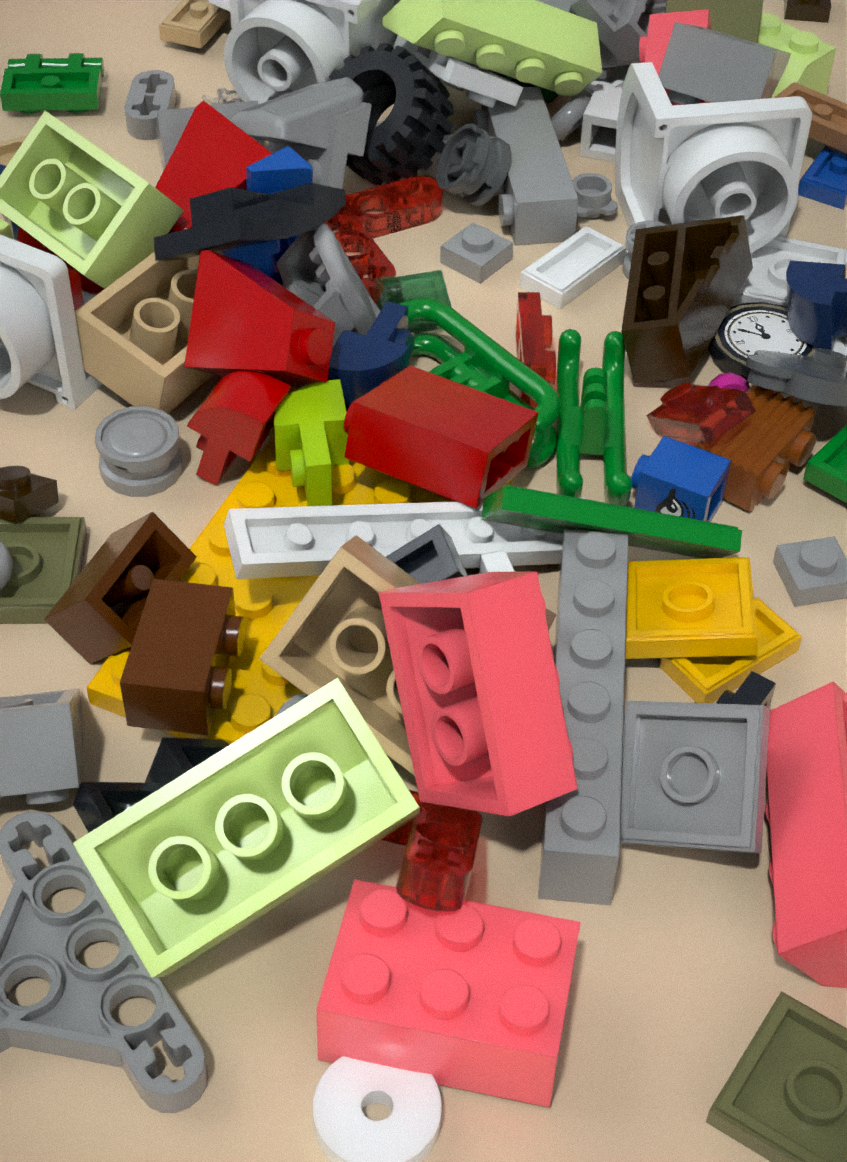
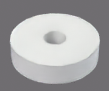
[313,1056,442,1162]

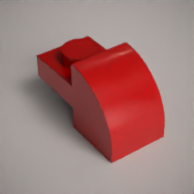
[187,370,291,486]

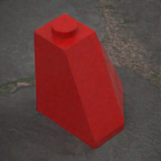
[155,100,272,234]
[184,250,336,386]

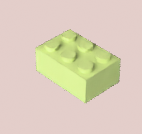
[0,110,184,289]

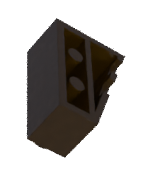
[621,215,753,383]

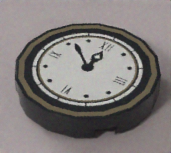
[708,302,818,377]

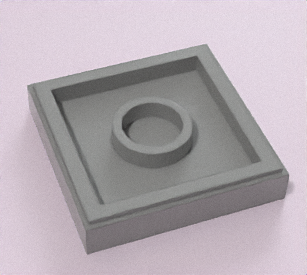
[619,701,770,854]

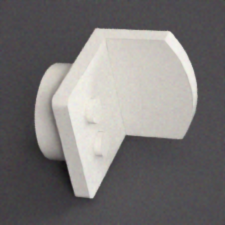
[224,0,400,104]
[615,62,812,252]
[0,234,102,410]

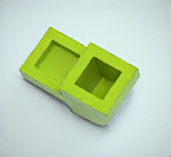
[274,379,349,506]

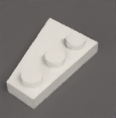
[393,35,523,108]

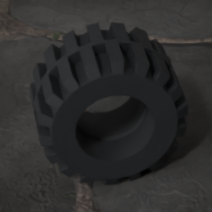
[329,43,454,186]

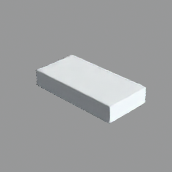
[520,226,627,309]

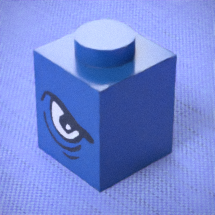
[631,436,731,522]

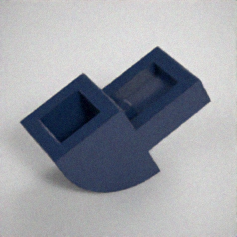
[786,260,847,350]
[327,301,415,411]

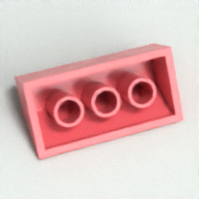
[765,682,847,988]

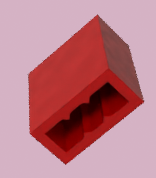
[344,365,539,509]

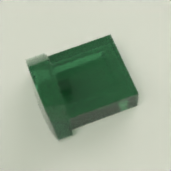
[374,270,452,333]

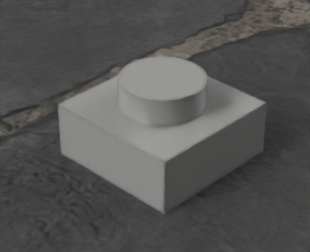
[440,222,513,284]
[773,536,847,607]

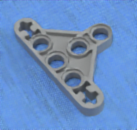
[0,811,208,1113]

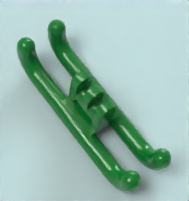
[398,298,561,469]
[556,329,632,506]

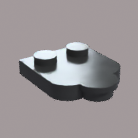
[746,348,847,407]

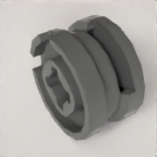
[436,123,512,206]

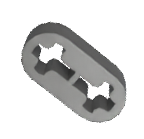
[125,70,176,140]

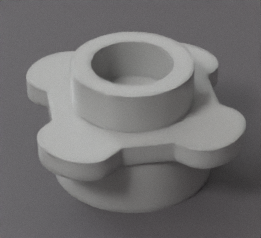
[573,173,618,219]

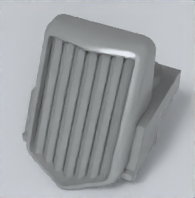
[570,0,667,68]
[231,77,372,189]
[276,223,380,388]

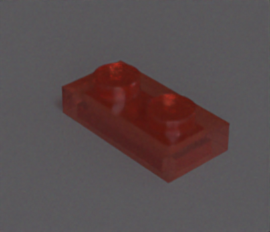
[515,292,556,408]
[646,382,756,444]

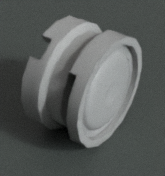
[95,406,182,497]

